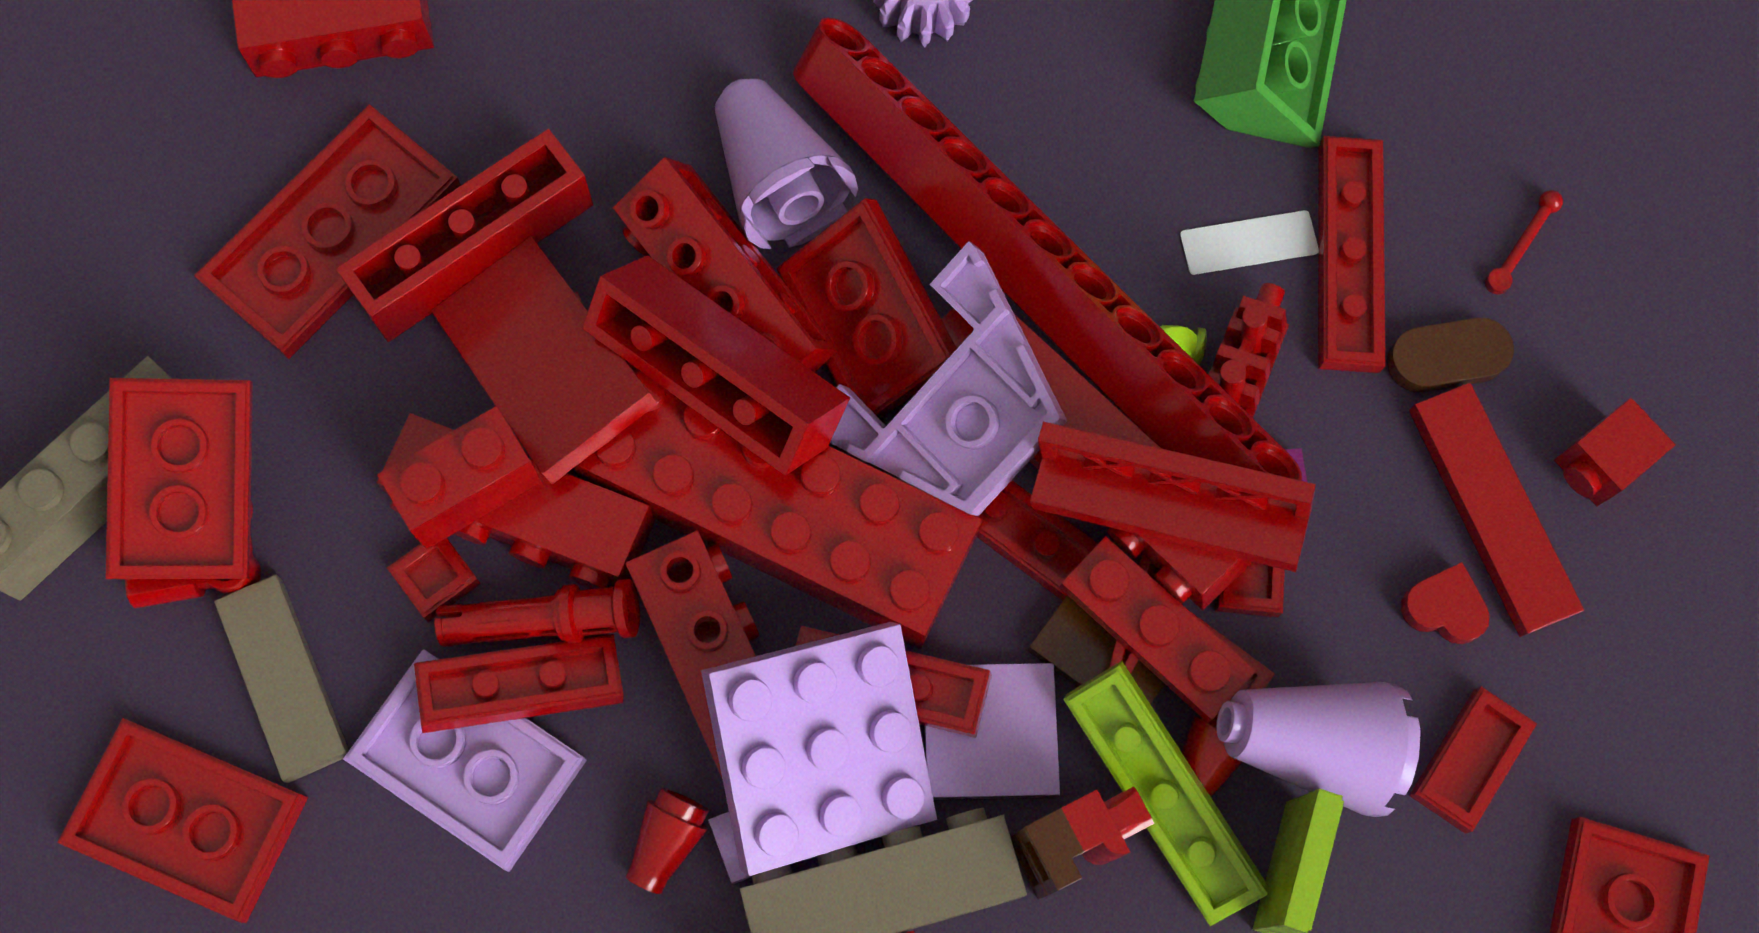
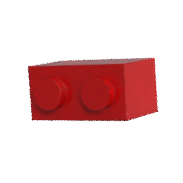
[377,406,542,550]

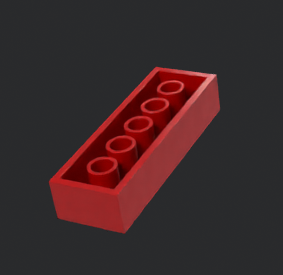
[574,362,982,650]

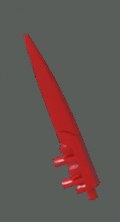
[1109,283,1290,674]

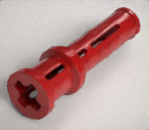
[434,579,640,647]

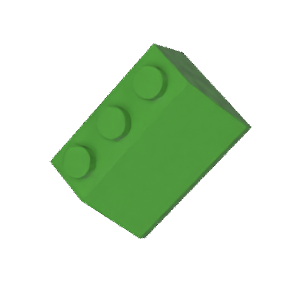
[1194,0,1347,148]

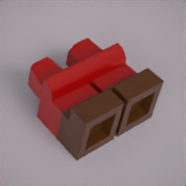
[1011,787,1154,900]

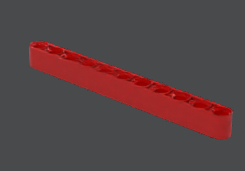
[793,18,1302,481]

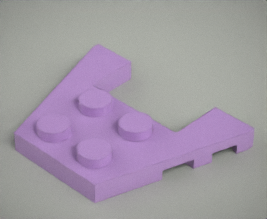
[830,241,1067,516]

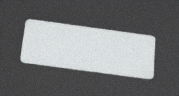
[1180,210,1319,275]

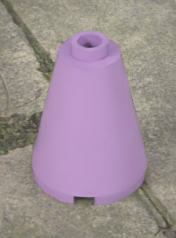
[715,79,858,249]
[1217,682,1421,817]

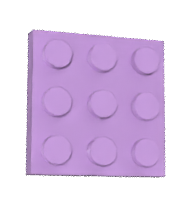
[701,622,937,876]

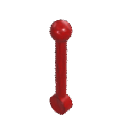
[1485,190,1563,295]

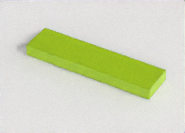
[1063,661,1269,926]

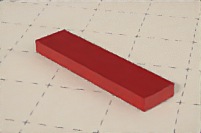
[1318,136,1385,373]
[1409,383,1584,637]

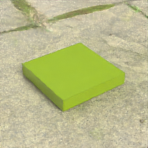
[1252,788,1344,933]

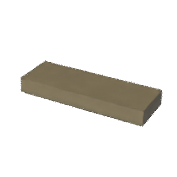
[214,575,349,783]

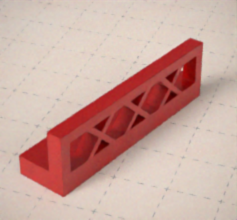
[1030,421,1316,572]

